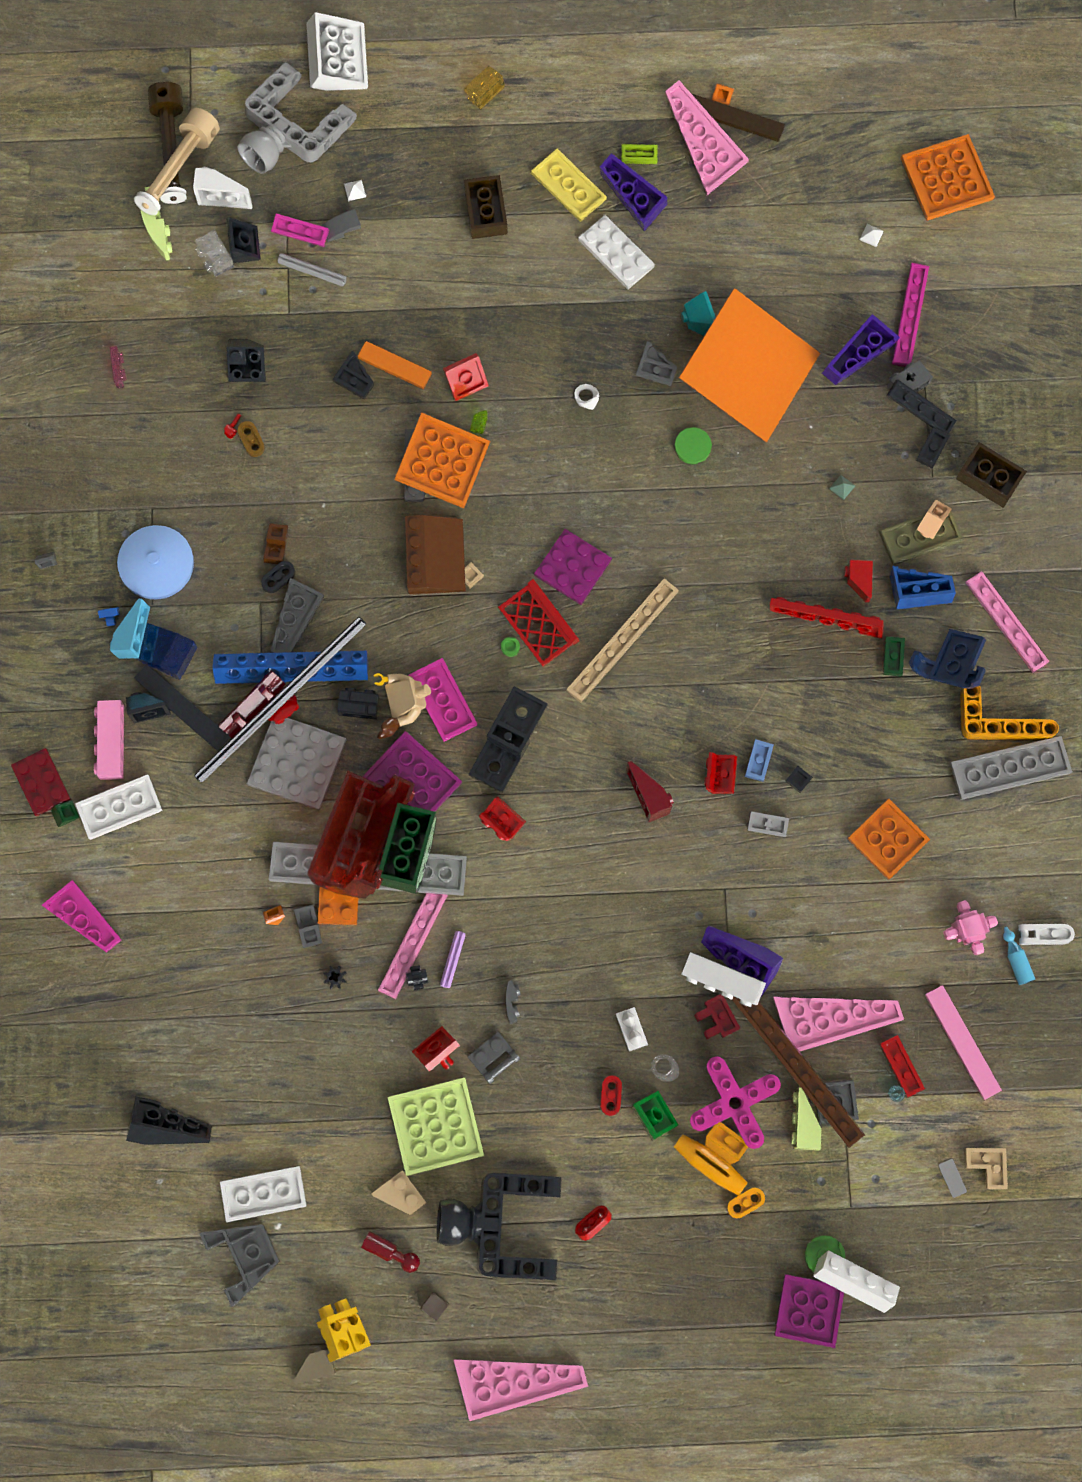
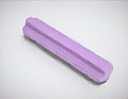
[440,931,465,988]

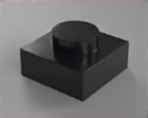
[785,766,813,793]

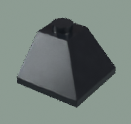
[126,692,171,724]

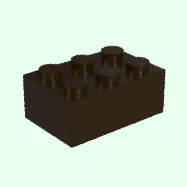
[464,175,508,239]
[956,442,1027,508]

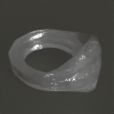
[651,1054,679,1082]

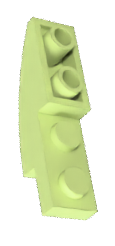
[141,187,172,260]

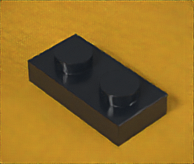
[916,427,950,469]

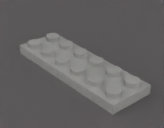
[950,736,1072,800]

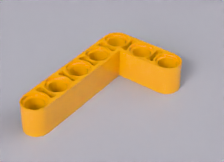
[960,686,1059,740]

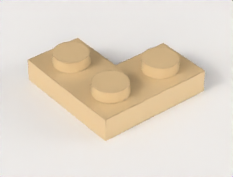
[965,1148,1008,1189]

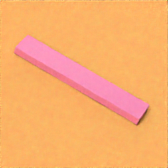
[966,571,1049,673]
[378,893,448,999]
[925,985,1002,1100]

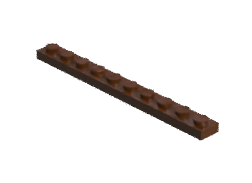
[732,996,865,1148]

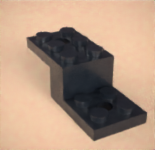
[469,686,548,793]

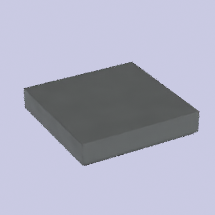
[816,1080,859,1124]

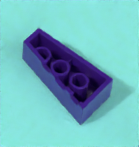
[600,153,667,232]
[822,314,900,385]

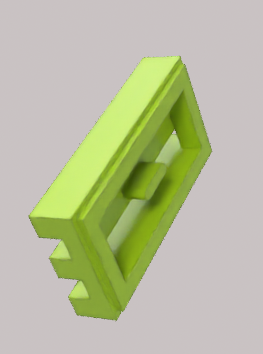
[621,144,657,164]

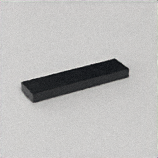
[886,379,957,434]

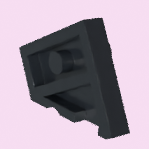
[333,351,374,400]

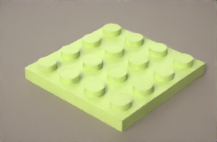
[388,1078,484,1176]

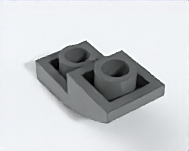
[506,980,521,1024]

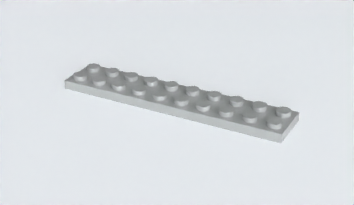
[269,842,467,896]

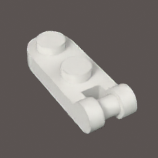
[1018,924,1075,945]

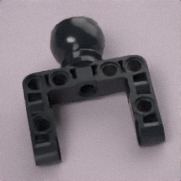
[436,1173,562,1280]

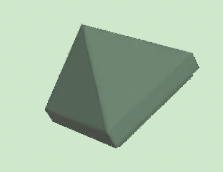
[829,475,855,500]

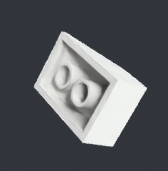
[193,167,252,209]

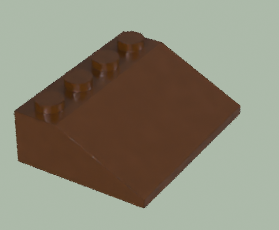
[405,515,466,595]

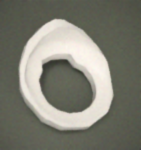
[574,384,599,410]

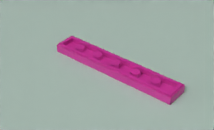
[892,263,929,367]

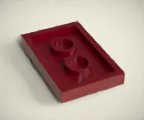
[11,748,71,817]

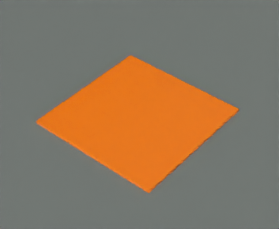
[679,288,820,442]

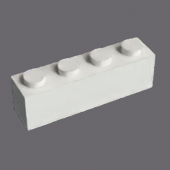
[682,952,766,1007]
[813,1250,900,1313]

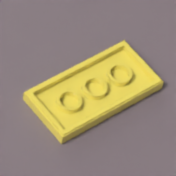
[531,149,607,222]

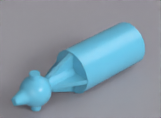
[1003,927,1035,985]

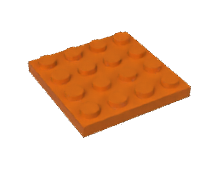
[901,134,995,221]
[394,413,490,508]

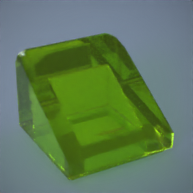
[470,410,488,434]

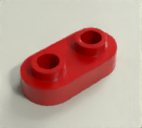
[600,1076,622,1116]
[575,1205,612,1241]

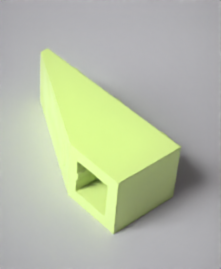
[791,1087,821,1151]

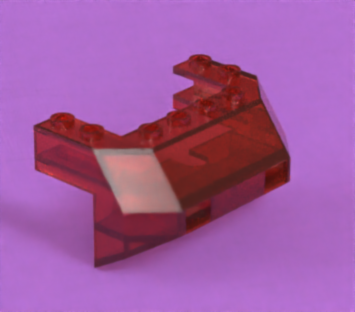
[307,770,415,899]

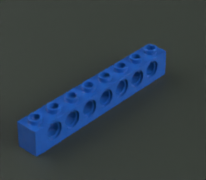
[213,651,368,684]

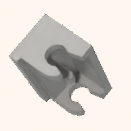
[747,811,789,837]

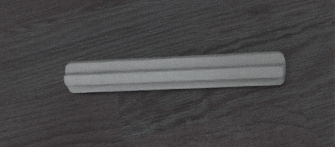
[277,253,347,286]

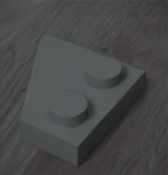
[636,341,677,386]

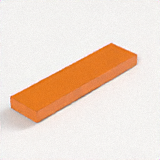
[358,341,432,389]

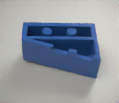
[889,566,956,609]

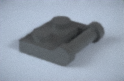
[468,1032,520,1084]

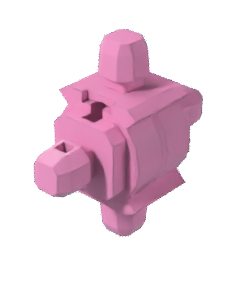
[943,900,998,955]

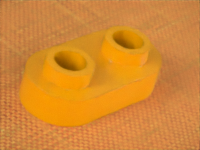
[727,1188,765,1218]

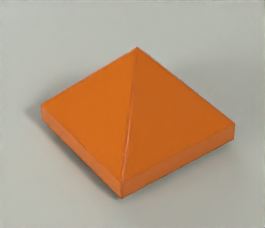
[263,905,285,925]

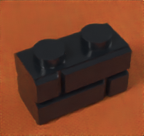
[338,688,379,720]

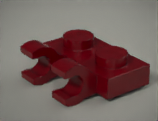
[694,994,741,1039]

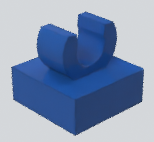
[98,607,120,626]

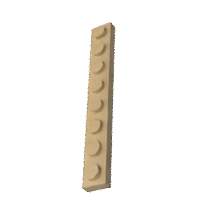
[567,579,679,703]

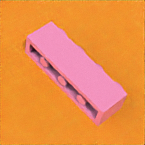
[94,700,124,780]

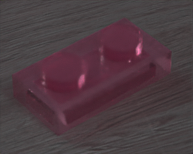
[110,346,127,388]

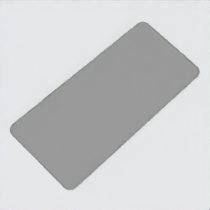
[938,1159,967,1198]

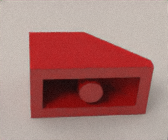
[844,560,873,603]

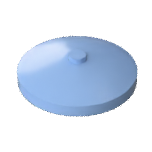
[117,525,194,599]

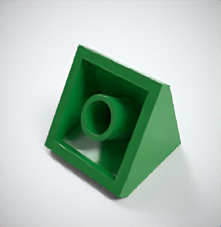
[632,1091,678,1141]

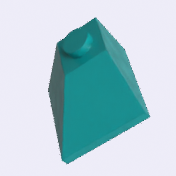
[681,291,716,336]

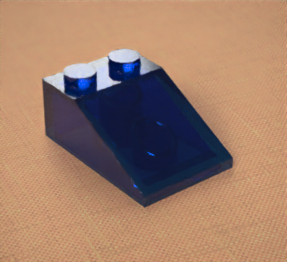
[134,623,198,680]

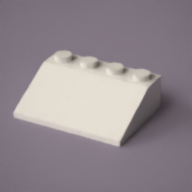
[307,12,368,91]

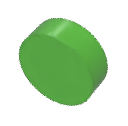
[501,637,520,657]

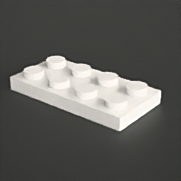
[578,215,655,290]
[75,775,163,840]
[220,1166,307,1222]

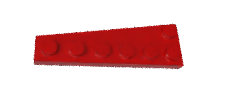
[770,597,884,639]

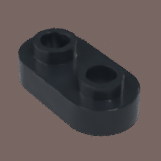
[261,561,295,593]

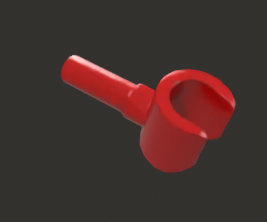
[224,414,241,439]

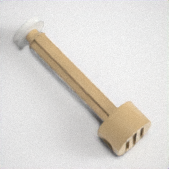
[134,108,220,215]

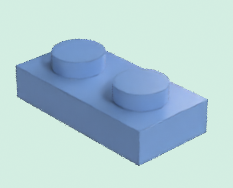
[745,739,774,782]

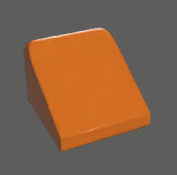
[712,84,734,105]

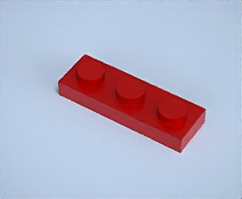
[879,1035,925,1098]

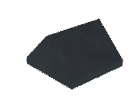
[226,217,261,263]

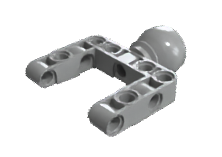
[237,63,357,174]

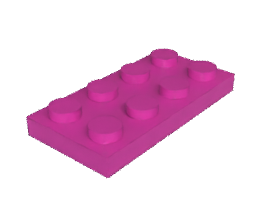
[409,658,477,742]

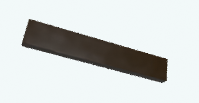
[691,93,785,142]

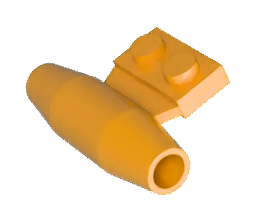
[674,1122,748,1196]

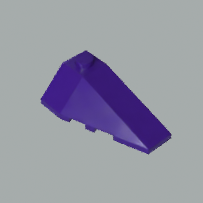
[701,926,783,998]

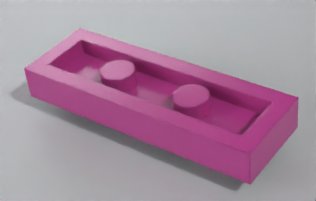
[271,214,329,247]

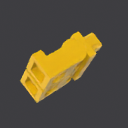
[317,1299,371,1363]

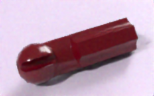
[361,1231,420,1273]

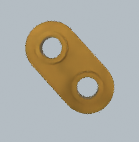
[238,421,265,457]

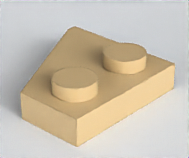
[372,1170,426,1215]

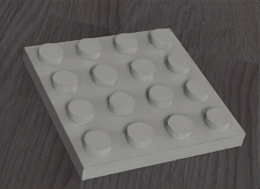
[247,718,347,810]

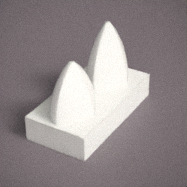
[616,1007,648,1052]

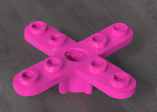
[690,1057,781,1149]

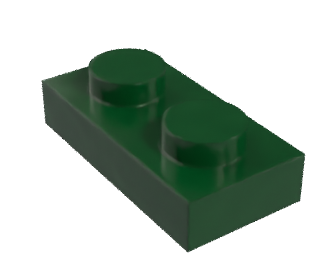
[883,636,905,676]

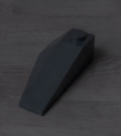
[126,1096,212,1145]

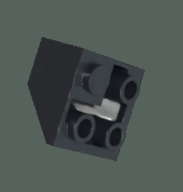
[226,339,266,382]

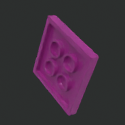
[534,529,612,605]
[774,1274,844,1348]

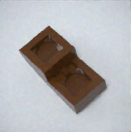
[263,523,288,564]

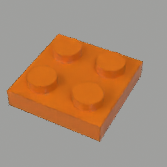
[318,885,359,926]

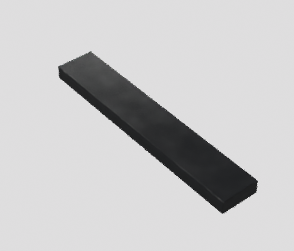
[134,664,231,752]

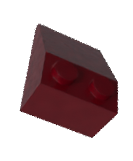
[626,761,674,822]

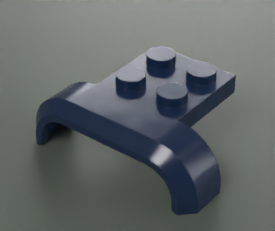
[909,629,986,689]

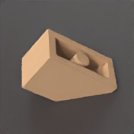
[917,500,952,539]

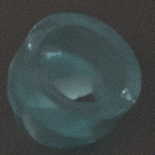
[888,1085,905,1102]

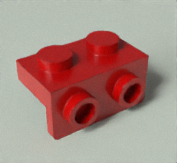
[704,752,737,794]
[479,796,526,841]

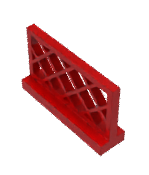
[498,579,580,667]

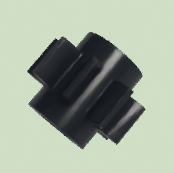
[406,965,428,990]
[323,966,347,990]

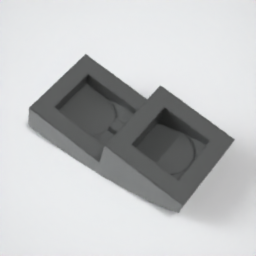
[321,209,361,242]
[294,904,322,948]

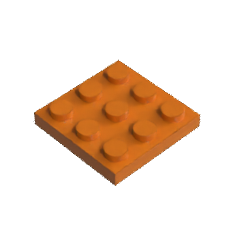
[848,799,930,880]

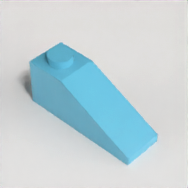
[110,599,150,659]

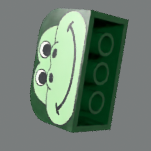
[377,803,436,894]

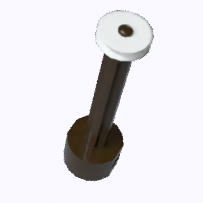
[148,81,187,204]

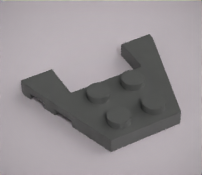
[199,1224,280,1307]

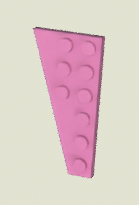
[665,80,749,195]
[773,997,904,1052]
[454,1359,588,1421]

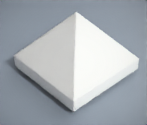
[344,180,366,201]
[860,224,884,247]

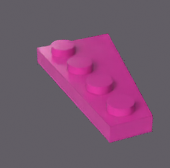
[42,880,122,953]

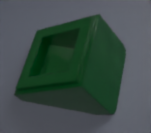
[51,800,80,827]

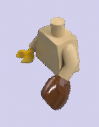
[374,673,431,739]

